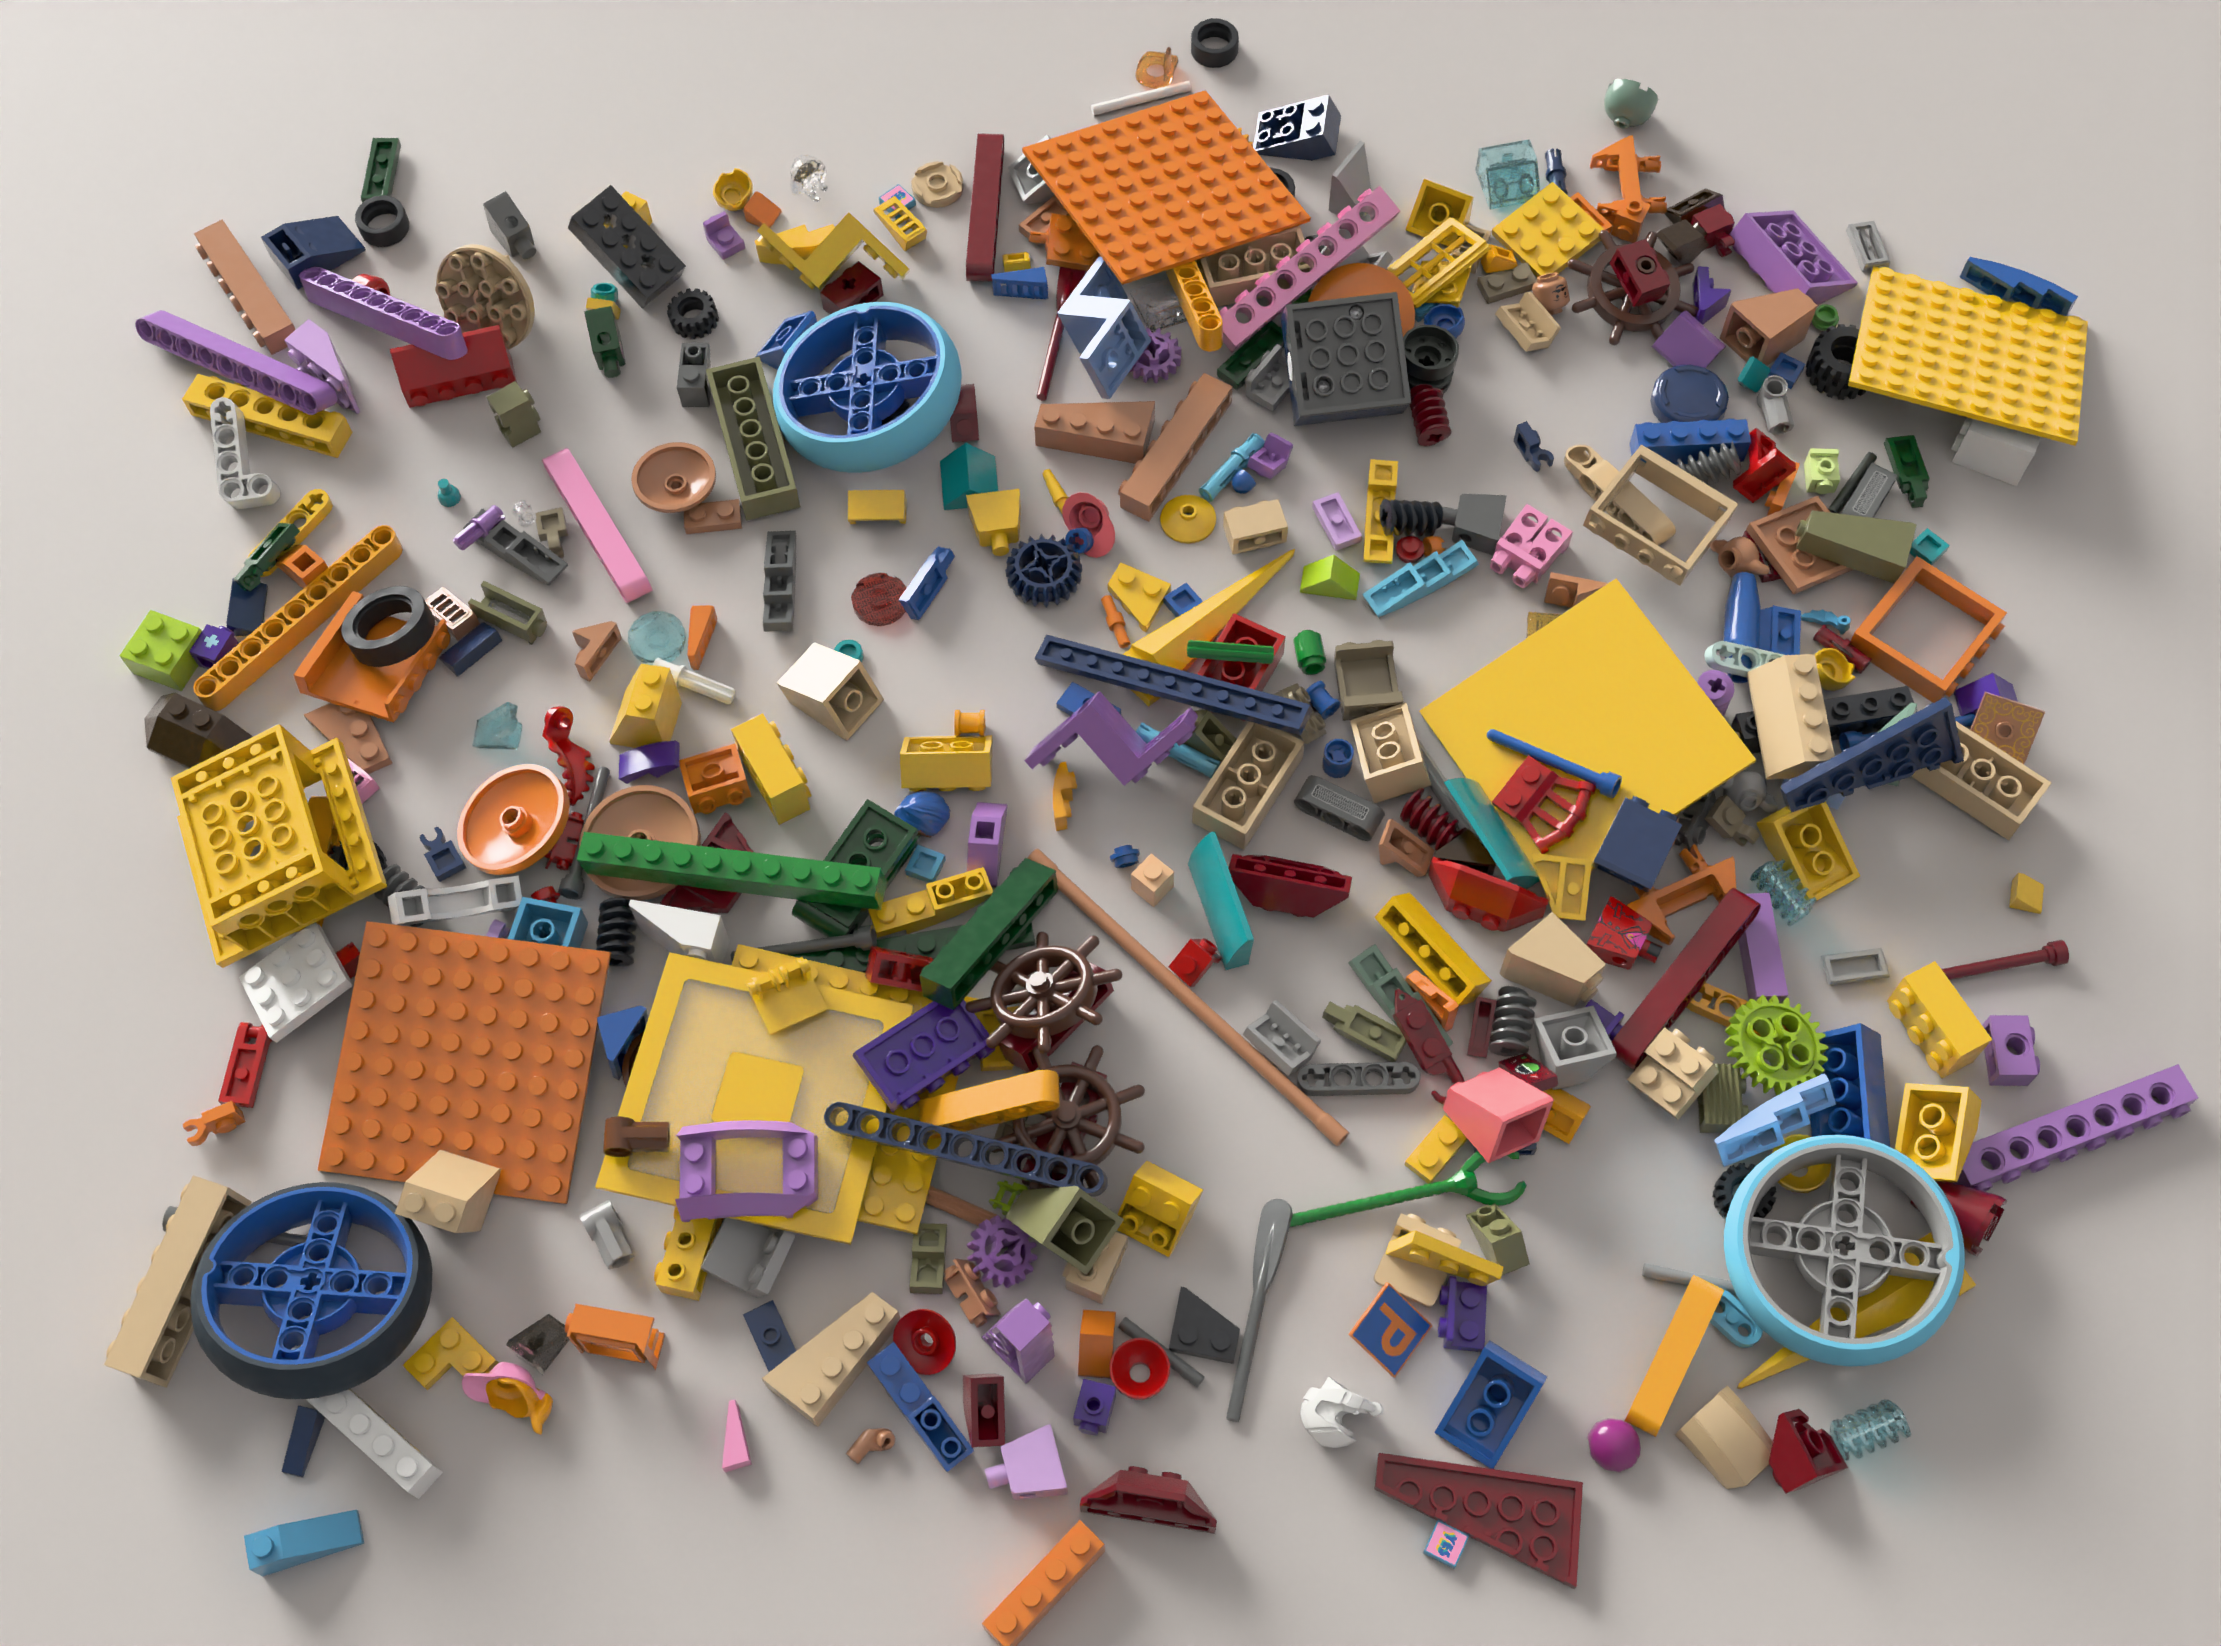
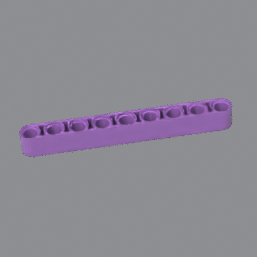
[299,267,468,360]
[135,310,337,415]

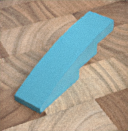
[1362,540,1479,618]

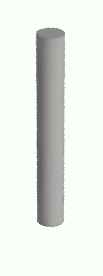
[1642,1263,1737,1296]

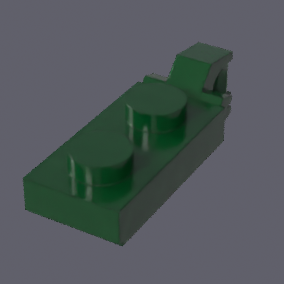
[1884,435,1930,508]
[233,523,300,591]

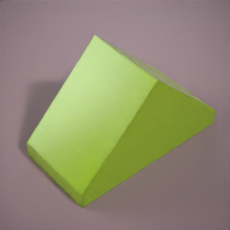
[1300,554,1360,600]

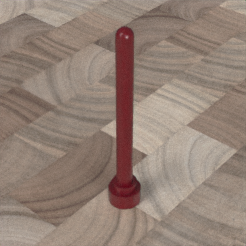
[1942,940,2069,980]

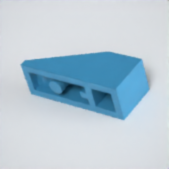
[244,1510,364,1577]

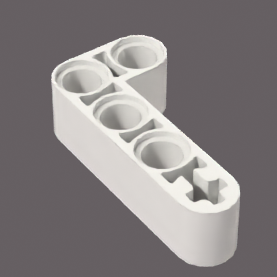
[210,397,281,509]

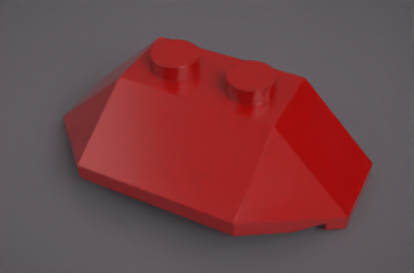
[1428,857,1549,932]

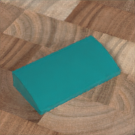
[1444,778,1540,889]
[1188,831,1254,971]

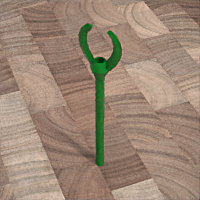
[1290,1151,1527,1227]

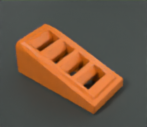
[687,605,717,670]

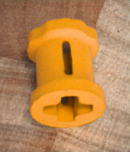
[954,710,986,736]

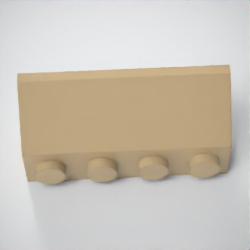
[1747,654,1835,780]

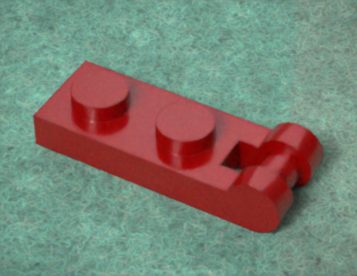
[218,1022,273,1108]

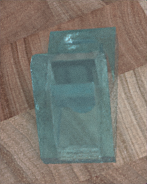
[472,702,522,750]

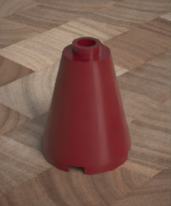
[1910,1181,2007,1257]

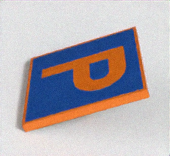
[1348,1282,1432,1378]

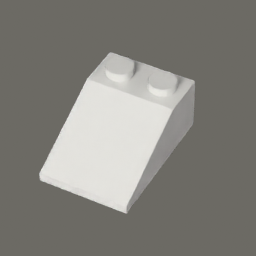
[629,900,730,964]

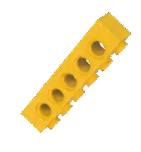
[182,374,353,458]

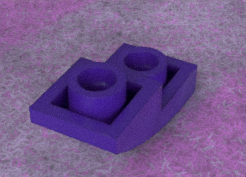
[619,740,680,784]

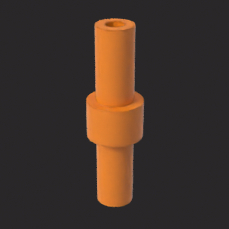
[1101,595,1131,648]

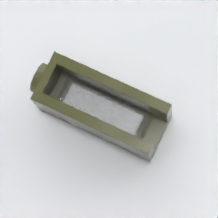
[468,581,547,645]

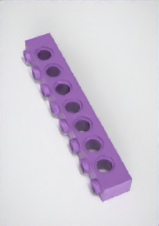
[1955,1064,2199,1192]

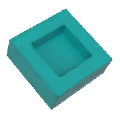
[1910,528,1950,565]

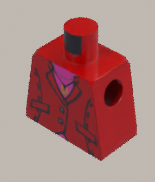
[1586,896,1663,970]

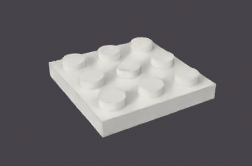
[239,922,353,1043]

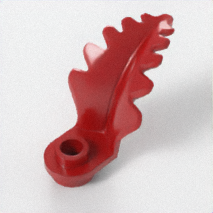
[542,706,595,806]

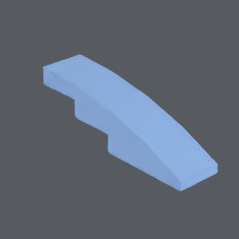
[1715,1074,1836,1167]

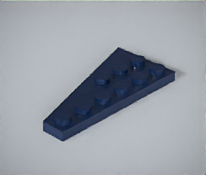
[1780,697,1964,812]

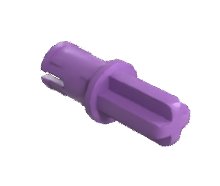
[453,505,506,550]

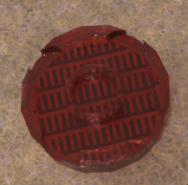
[851,572,906,626]

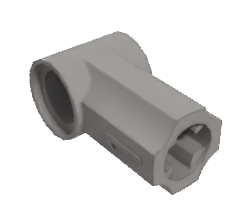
[1757,375,1794,435]
[579,1200,634,1270]

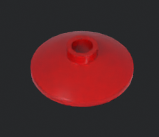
[893,1309,956,1375]

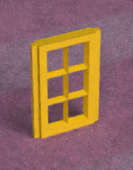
[1387,217,1491,308]

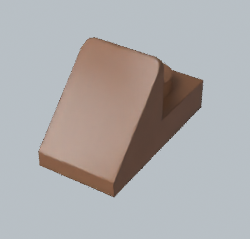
[1544,572,1608,608]
[572,621,622,682]
[1379,819,1435,877]

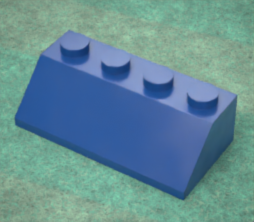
[1810,1023,1890,1147]

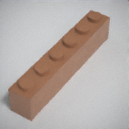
[194,219,296,355]
[1118,373,1233,522]

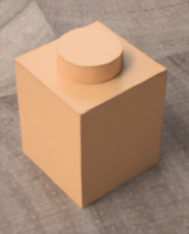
[1131,853,1174,907]

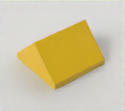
[1405,179,1474,246]

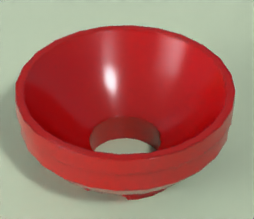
[1110,1338,1170,1400]

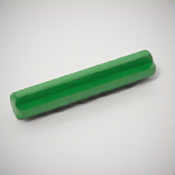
[1187,640,1274,664]

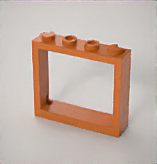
[1851,556,2007,703]

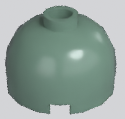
[1604,79,1659,129]

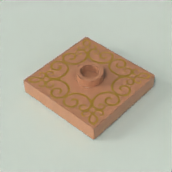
[1970,692,2045,764]

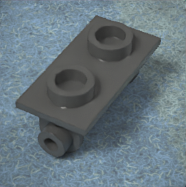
[1674,791,1717,851]

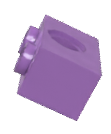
[1982,1015,2040,1086]

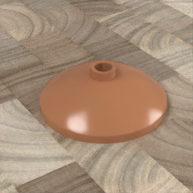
[631,442,716,513]

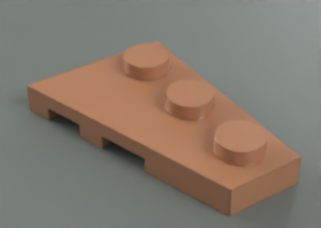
[304,703,392,774]

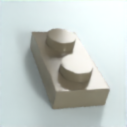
[1477,262,1537,304]

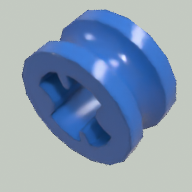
[1065,527,1094,554]

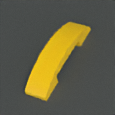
[1363,459,1398,564]

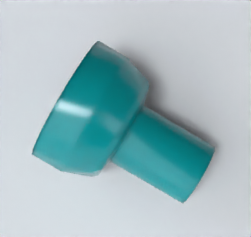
[437,479,461,507]

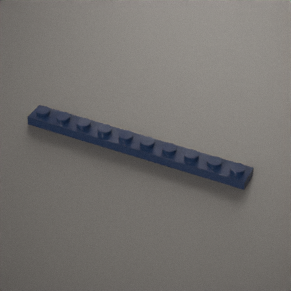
[1035,635,1312,735]

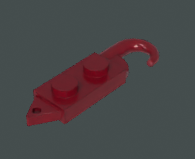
[1392,989,1465,1105]

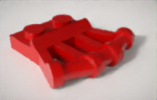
[1492,755,1596,854]

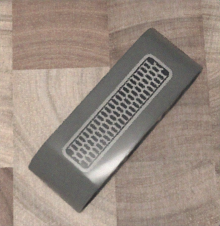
[1841,463,1898,518]
[1294,775,1385,841]

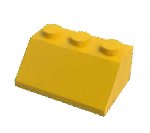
[900,735,993,792]

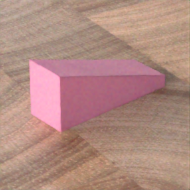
[722,1399,752,1472]

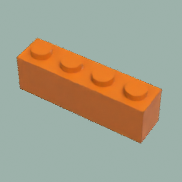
[982,1520,1105,1646]

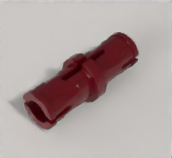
[1813,625,1872,674]

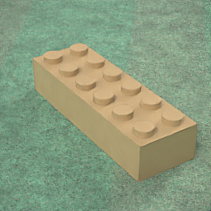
[104,1175,252,1388]

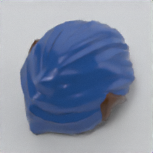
[894,790,951,838]

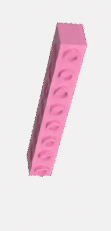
[1219,186,1400,353]

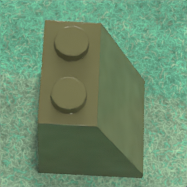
[1005,1186,1124,1275]

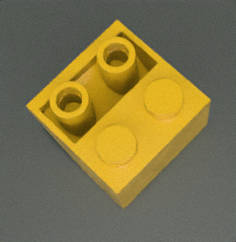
[1117,1160,1203,1257]

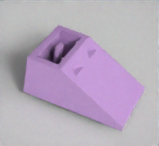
[284,319,360,414]

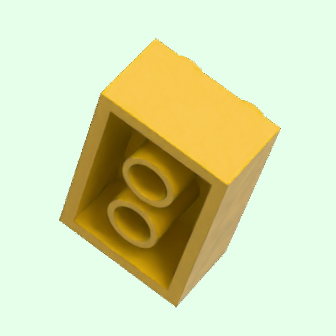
[731,713,812,825]
[1887,961,1992,1078]

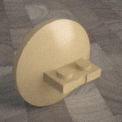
[435,244,535,349]

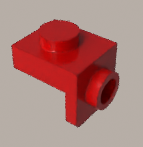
[1168,938,1222,987]

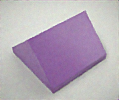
[1651,311,1726,368]

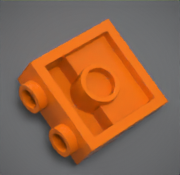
[679,743,752,814]

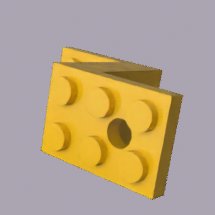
[757,212,910,290]

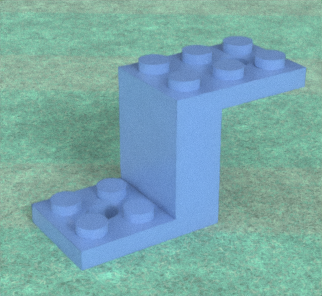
[1057,256,1151,399]

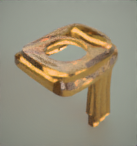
[1135,47,1179,89]

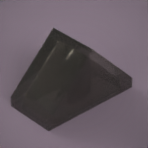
[506,1314,569,1375]

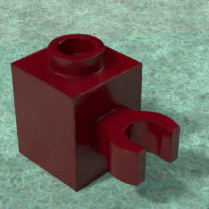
[1691,204,1735,257]

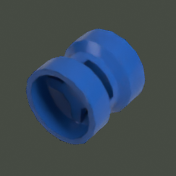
[1322,739,1354,778]

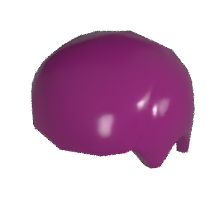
[1587,1418,1641,1472]

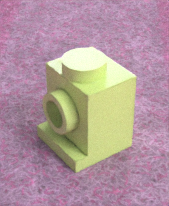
[1804,448,1840,494]

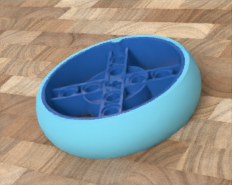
[773,302,962,473]

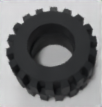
[1806,324,1866,400]

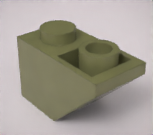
[1466,1204,1530,1275]

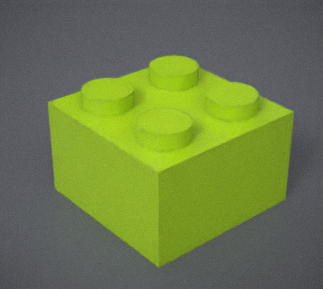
[119,610,202,692]

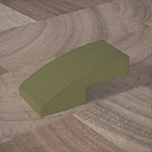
[909,1223,947,1294]

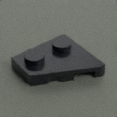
[1169,1287,1240,1364]

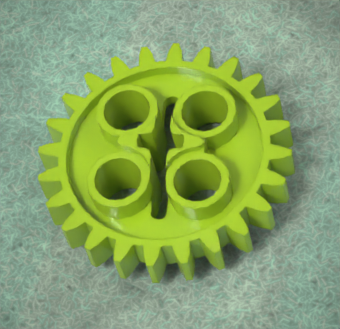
[1724,995,1828,1096]

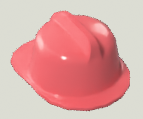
[1062,492,1115,558]

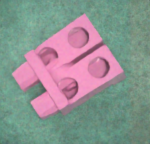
[1490,504,1573,589]

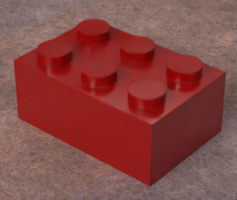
[1197,613,1286,721]

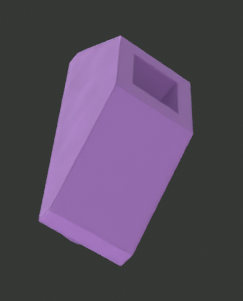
[967,802,1008,888]

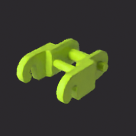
[988,1180,1028,1216]

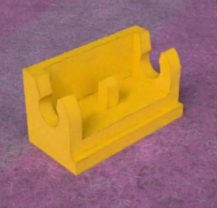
[848,490,907,524]

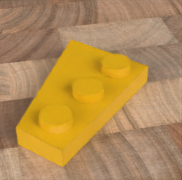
[1386,1230,1504,1286]

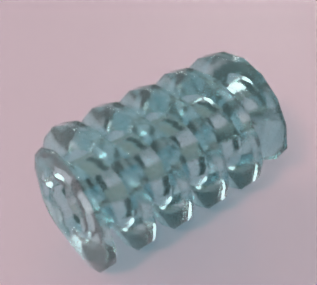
[1749,859,1817,927]
[1830,1399,1911,1461]

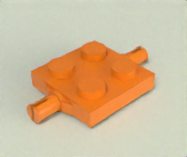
[1029,213,1101,271]

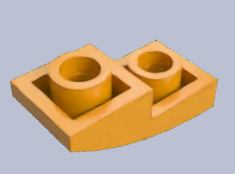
[1053,761,1077,831]

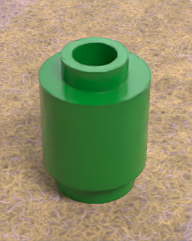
[1293,630,1326,675]

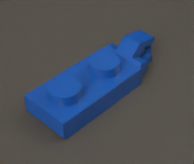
[899,546,955,620]

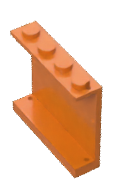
[293,591,451,723]

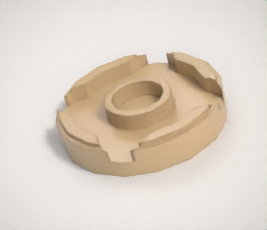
[911,161,964,208]

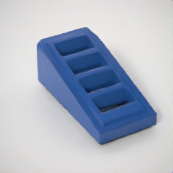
[991,267,1048,299]

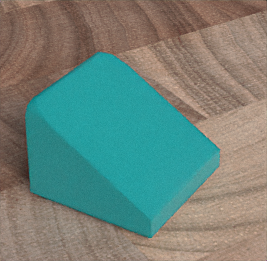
[1737,356,1770,393]

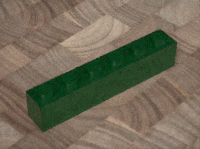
[920,858,1058,1010]

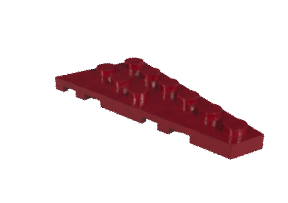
[1374,1453,1583,1589]

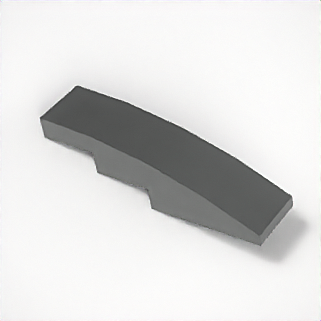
[463,509,568,585]
[763,530,796,632]

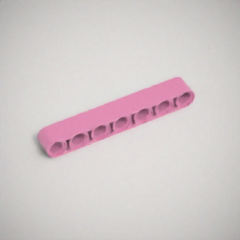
[542,448,653,604]

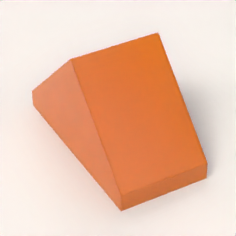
[1078,1309,1116,1379]

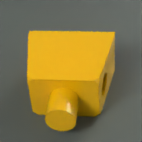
[966,489,1021,556]

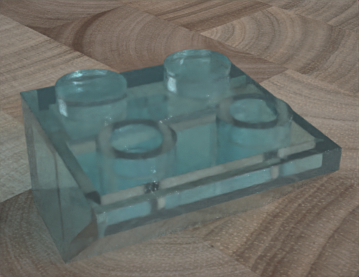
[1475,139,1540,210]

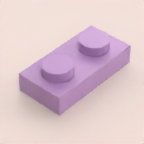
[1312,492,1362,551]

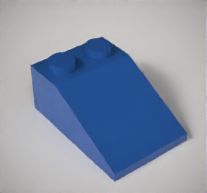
[1434,1340,1548,1469]

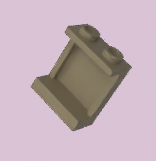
[1334,640,1404,721]

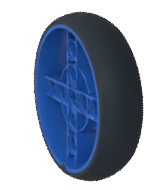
[190,1182,432,1399]

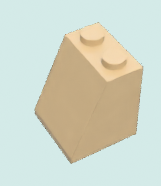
[777,643,884,741]
[1499,912,1606,1007]
[395,1150,501,1233]

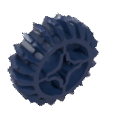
[1005,533,1082,608]

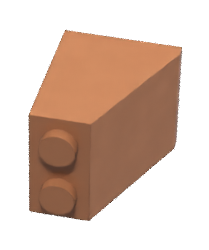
[1720,288,1818,366]

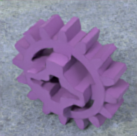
[1129,328,1181,383]
[967,1215,1038,1288]

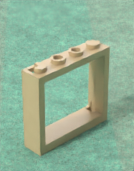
[1583,444,1738,586]

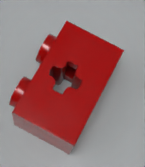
[865,946,934,992]

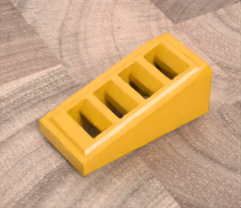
[873,196,927,251]

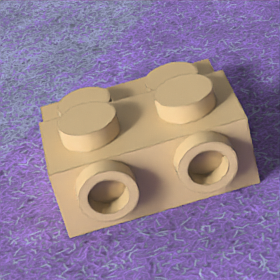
[1627,1027,1719,1120]

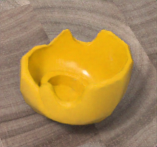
[713,168,753,211]
[1815,648,1856,691]

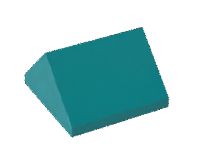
[940,443,998,510]

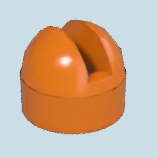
[1422,536,1446,557]

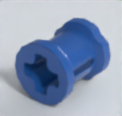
[1306,681,1341,720]

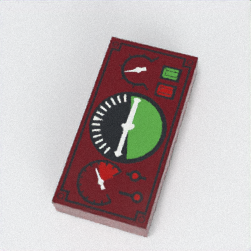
[1498,1053,1558,1091]

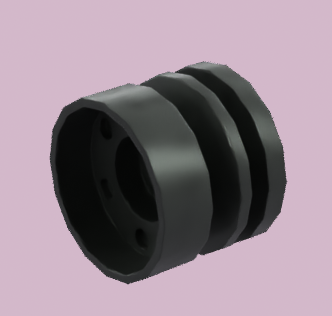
[1403,324,1459,394]

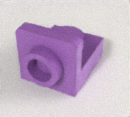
[703,211,745,260]

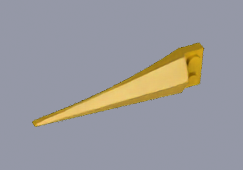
[1122,549,1295,707]
[1737,1232,1976,1389]

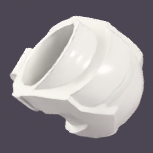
[1300,1377,1384,1448]

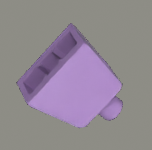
[985,1424,1068,1500]

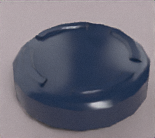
[1650,364,1729,423]

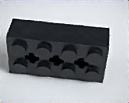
[568,185,686,309]

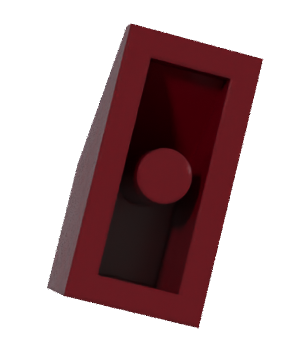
[963,1373,1005,1448]

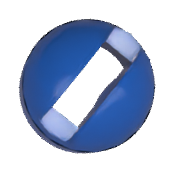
[1232,469,1256,494]

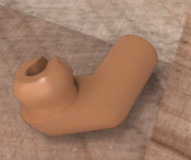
[846,1428,896,1464]

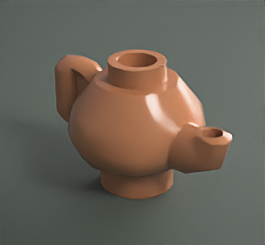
[1710,536,1770,578]

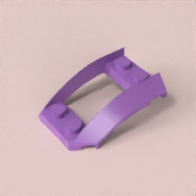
[675,1120,818,1222]

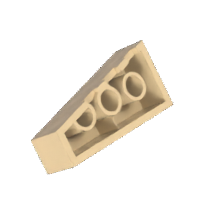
[762,1292,901,1427]

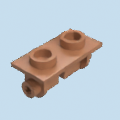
[944,1258,1001,1327]

